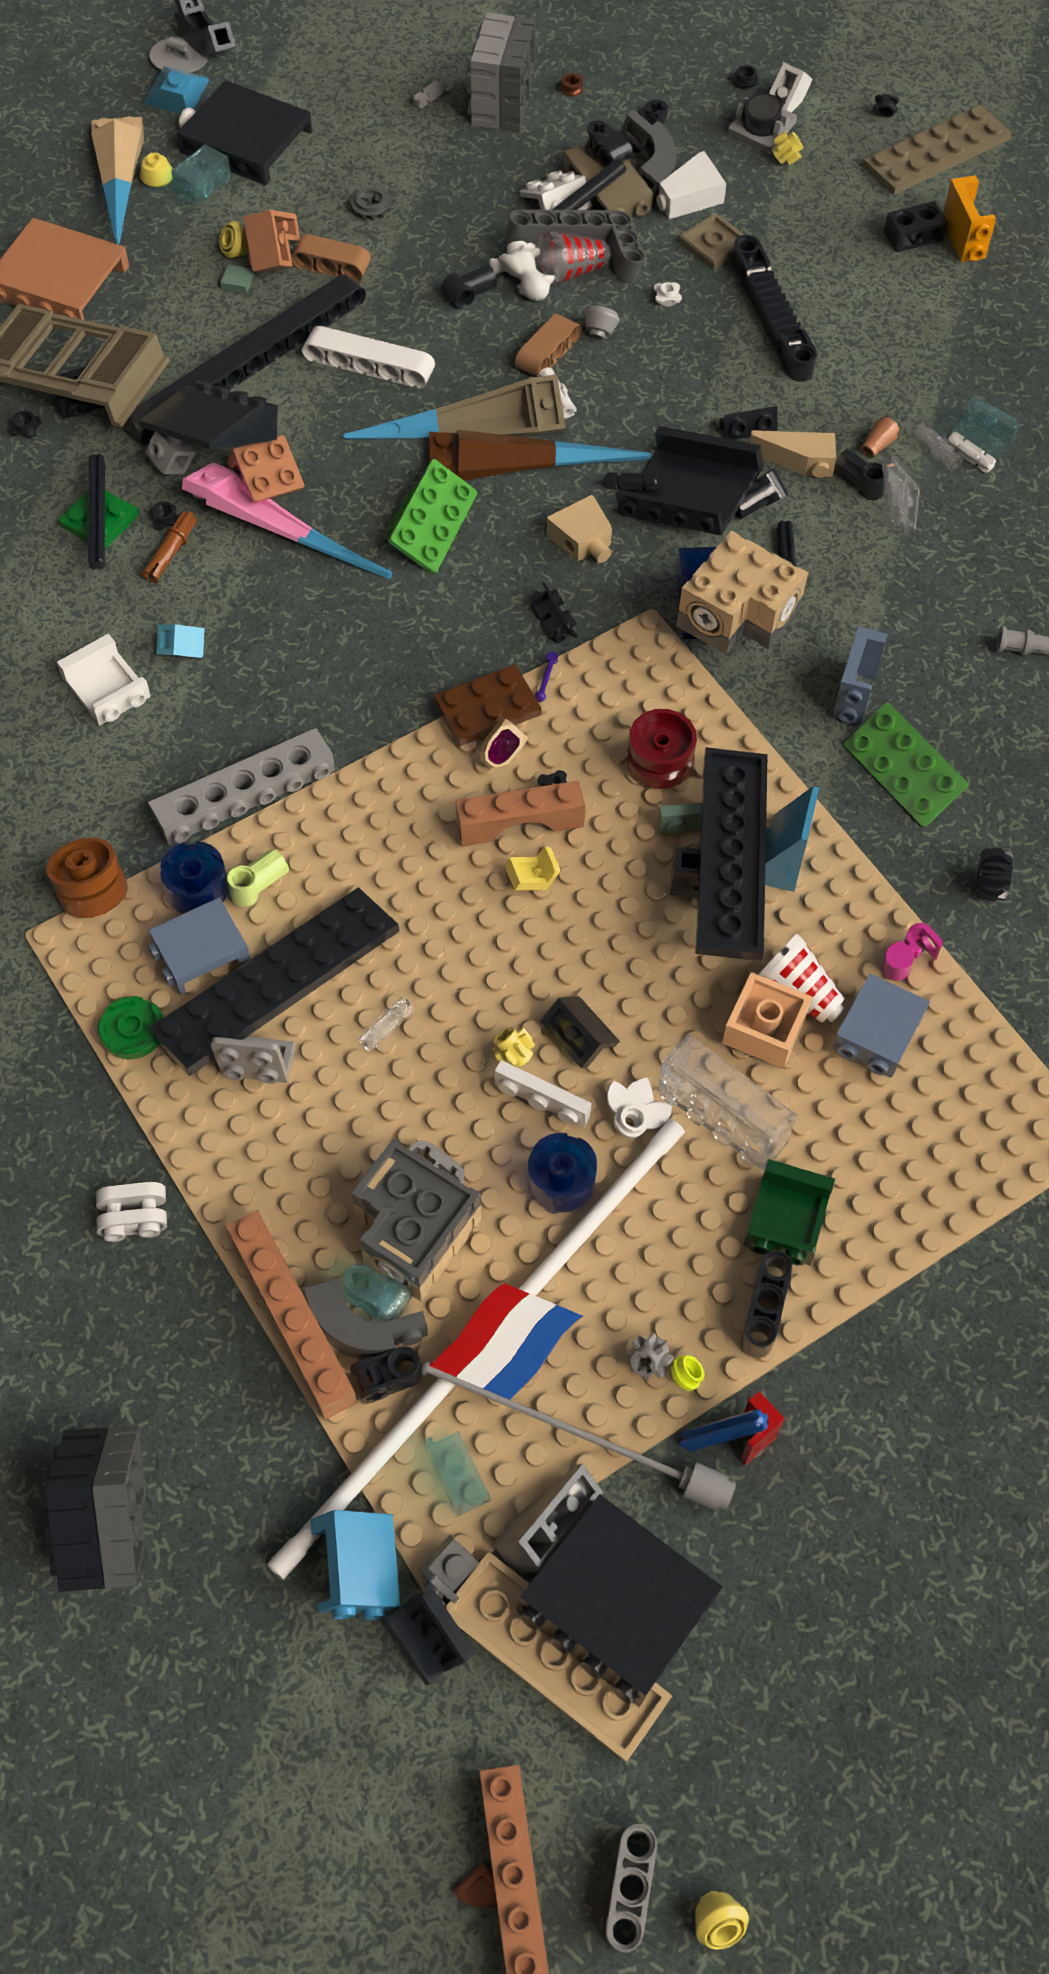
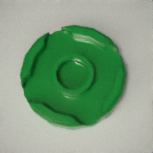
[98,996,164,1060]

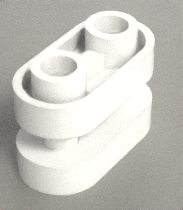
[96,1182,167,1242]

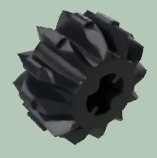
[976,847,1013,902]

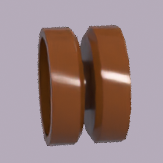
[46,837,128,918]

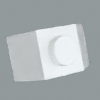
[769,62,812,113]

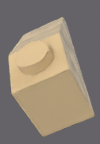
[750,431,836,478]

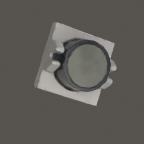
[728,93,797,154]

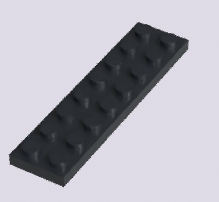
[695,747,768,961]
[149,887,400,1076]

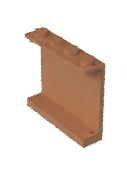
[0,218,129,320]

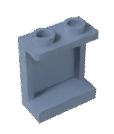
[832,626,888,724]
[148,897,251,995]
[832,973,930,1078]

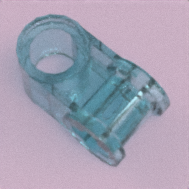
[344,1264,413,1322]

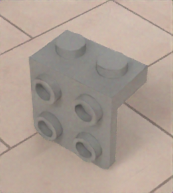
[211,1037,296,1084]

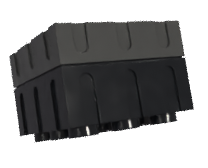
[40,1425,146,1592]

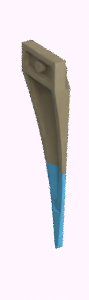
[343,374,566,440]

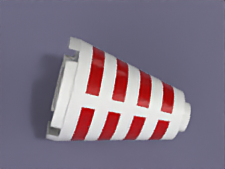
[758,934,845,1023]

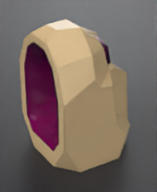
[480,717,529,767]

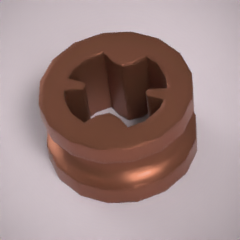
[561,73,583,97]

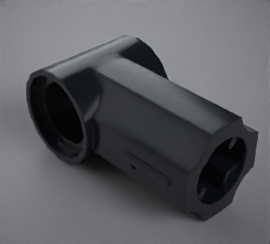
[441,264,497,309]
[834,449,888,501]
[735,469,788,519]

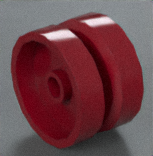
[627,709,697,789]

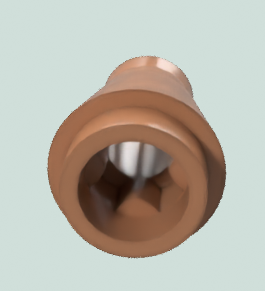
[861,417,899,458]

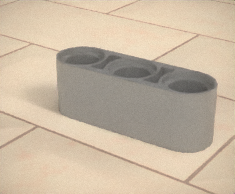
[605,1824,657,1953]

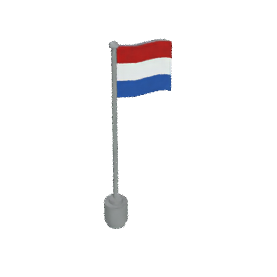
[421,1283,736,1511]

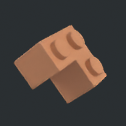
[243,210,300,273]

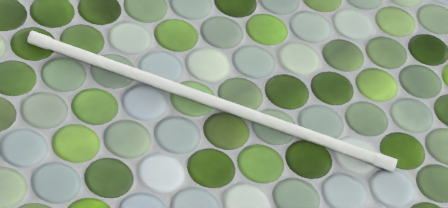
[267,1119,685,1580]

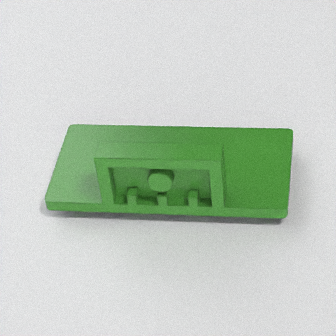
[386,459,477,574]
[844,702,969,827]

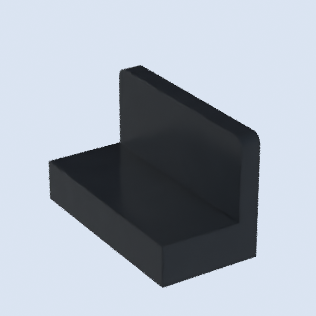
[540,996,620,1068]

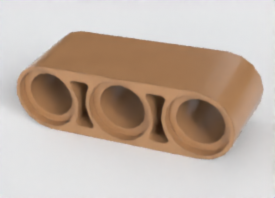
[291,234,371,282]
[515,313,581,377]

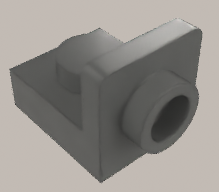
[420,1535,480,1604]

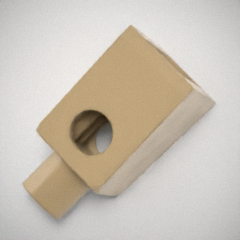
[547,495,612,563]

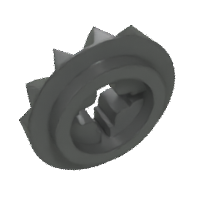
[351,187,391,220]

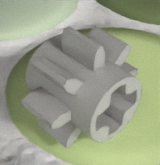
[626,1332,674,1380]

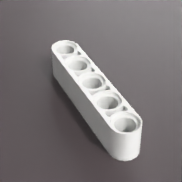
[302,326,435,389]

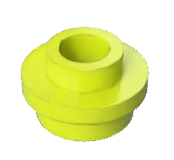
[671,1355,704,1391]

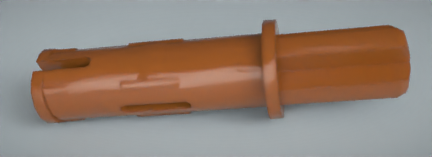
[141,511,197,584]

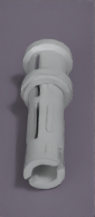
[996,626,1049,656]

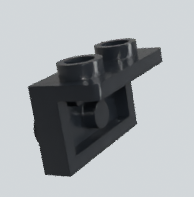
[385,1587,475,1685]

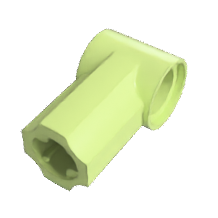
[227,849,289,907]

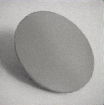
[150,37,208,73]

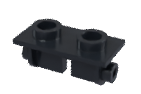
[719,406,778,440]
[531,582,578,643]

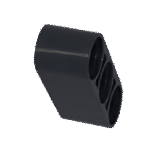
[741,1251,792,1358]

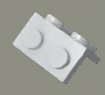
[520,170,592,210]

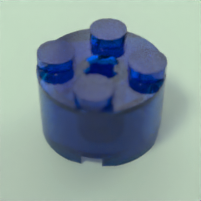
[160,841,229,914]
[527,1132,597,1214]

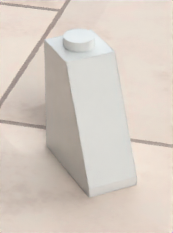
[656,151,726,219]

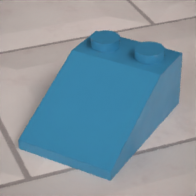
[765,786,819,891]

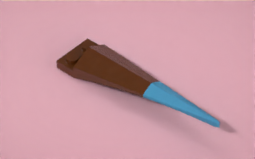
[428,429,652,481]

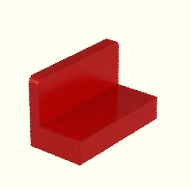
[740,1391,785,1466]

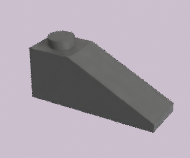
[492,1464,603,1573]

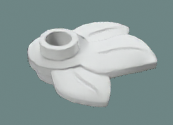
[607,1078,672,1138]

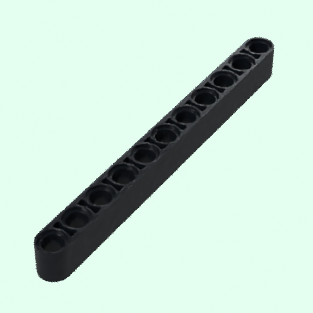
[123,274,366,445]

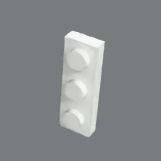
[495,1060,592,1128]

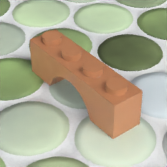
[456,781,585,846]

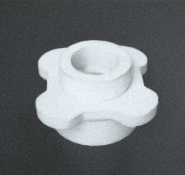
[654,282,682,306]

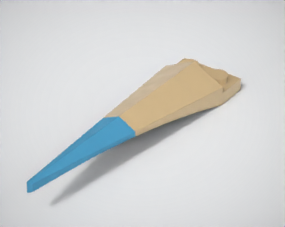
[91,116,144,245]

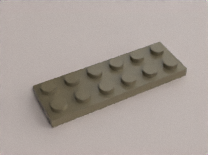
[863,105,1012,195]

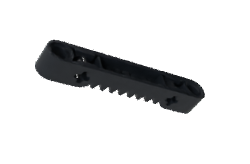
[732,235,817,382]

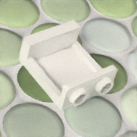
[57,634,151,726]

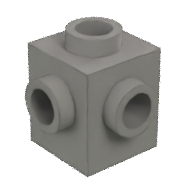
[145,431,196,475]

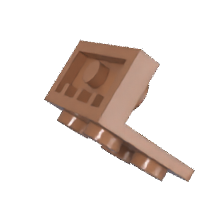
[226,435,305,503]

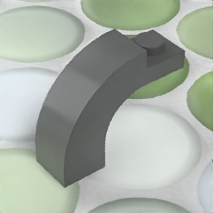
[621,110,676,200]
[304,1278,428,1360]

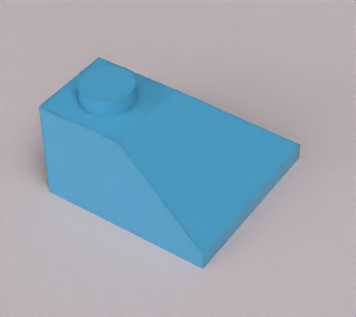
[143,66,209,114]

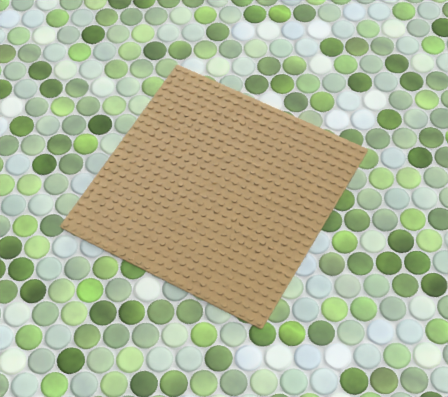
[25,609,1049,1592]

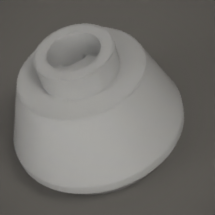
[584,305,620,339]

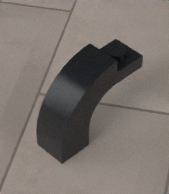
[174,0,236,55]

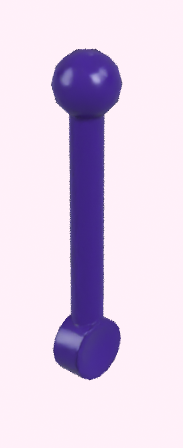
[534,652,558,702]

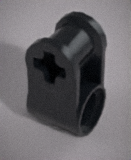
[585,120,632,168]
[350,1346,422,1404]

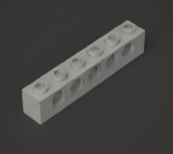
[148,728,335,845]

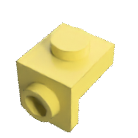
[505,847,560,891]

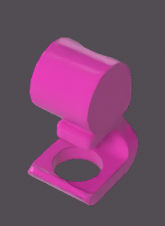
[882,923,943,981]

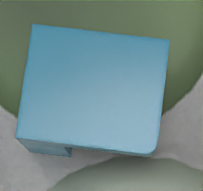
[157,625,205,658]

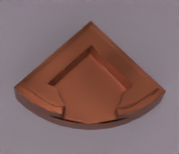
[452,1863,497,1907]

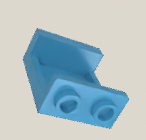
[310,1510,400,1620]

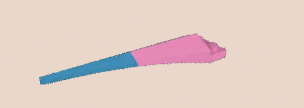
[182,462,392,579]

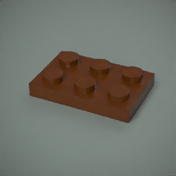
[434,664,542,747]

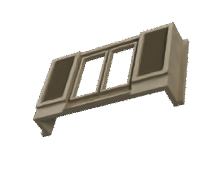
[0,304,170,428]

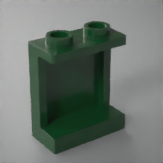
[743,1159,835,1266]

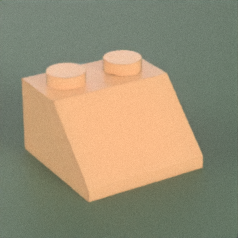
[722,972,813,1069]

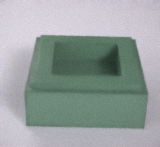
[220,264,254,294]

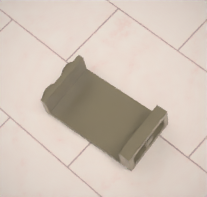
[564,144,652,218]

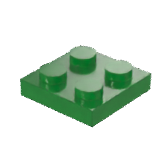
[58,490,140,549]

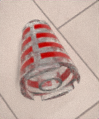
[536,230,611,286]

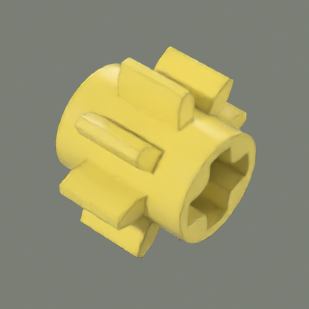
[772,131,803,165]
[492,1027,534,1068]

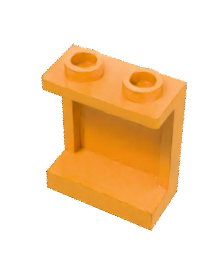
[943,175,996,262]

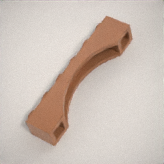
[226,1210,357,1420]

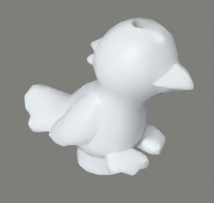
[489,241,555,301]

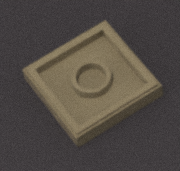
[678,213,744,270]

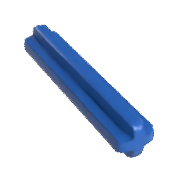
[680,1409,769,1452]

